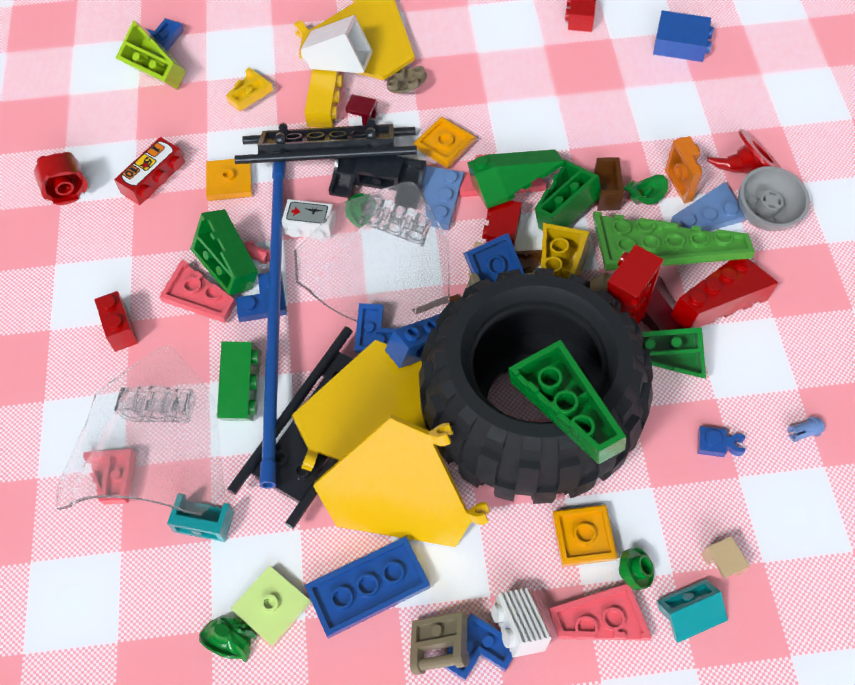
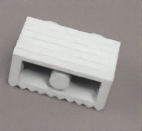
[491,588,552,657]

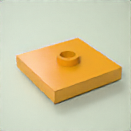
[414,116,475,168]
[206,159,252,201]
[552,505,618,567]

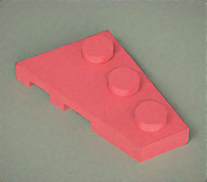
[159,259,236,323]
[548,584,652,641]

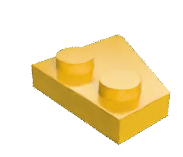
[226,67,273,112]

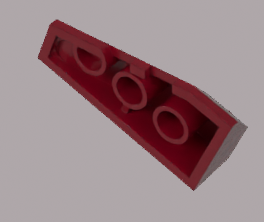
[613,273,685,331]

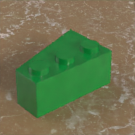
[190,209,258,295]
[642,327,706,379]

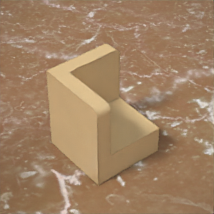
[701,536,750,578]

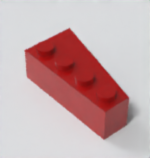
[607,244,664,324]
[670,259,779,329]

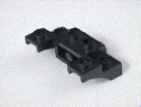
[328,156,427,210]

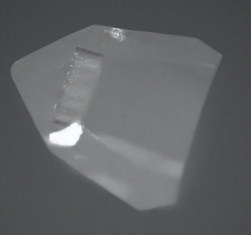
[294,181,450,329]
[56,345,226,516]

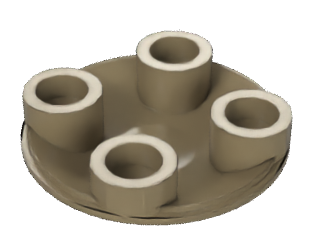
[387,66,427,93]

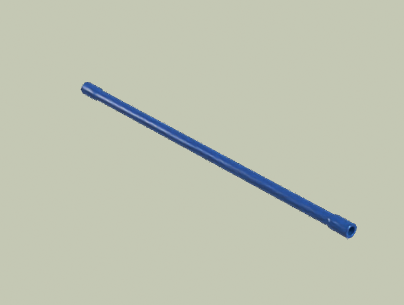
[259,162,286,489]

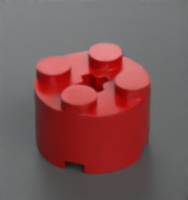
[34,152,88,205]

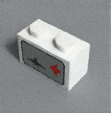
[282,199,335,240]

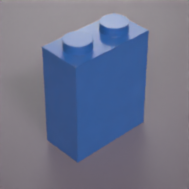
[653,10,714,62]

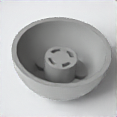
[738,166,810,232]

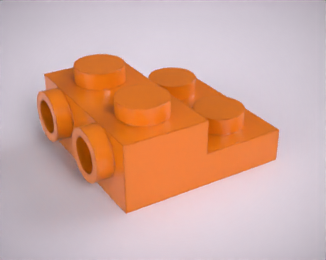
[665,136,702,204]

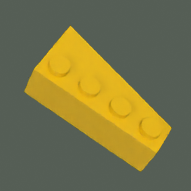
[541,223,590,279]

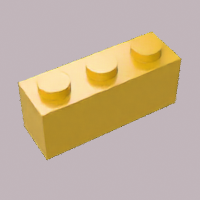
[304,69,343,128]

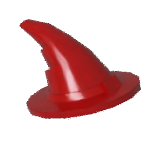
[707,129,781,174]

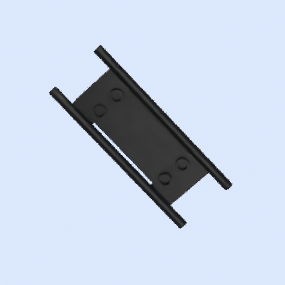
[234,118,417,164]
[227,326,353,529]

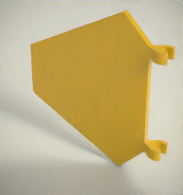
[293,0,415,81]
[292,340,428,471]
[313,415,491,547]

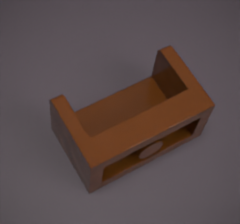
[594,157,624,211]

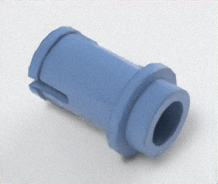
[787,416,825,442]

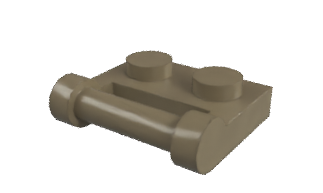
[410,611,470,675]

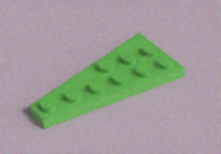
[593,211,755,271]

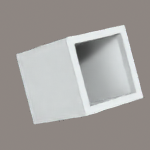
[301,15,373,73]

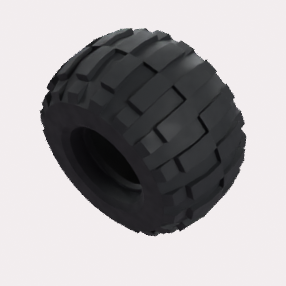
[419,268,653,504]

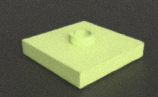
[230,565,311,647]

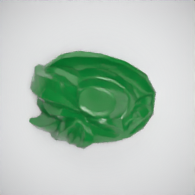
[624,174,668,205]
[199,617,257,662]

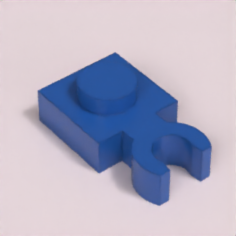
[697,426,745,457]

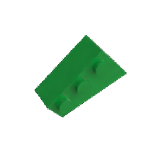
[534,159,601,231]
[217,341,262,421]

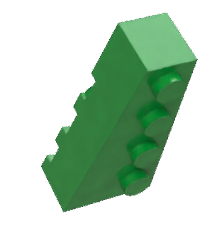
[508,340,626,464]

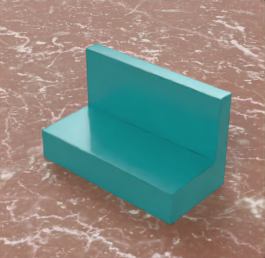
[657,579,728,643]

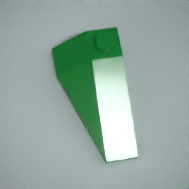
[467,149,565,209]

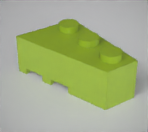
[115,20,186,90]

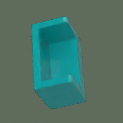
[167,494,235,542]

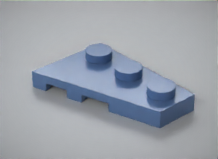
[422,166,464,231]
[671,182,745,231]

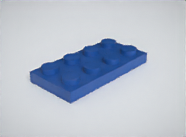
[304,536,431,639]

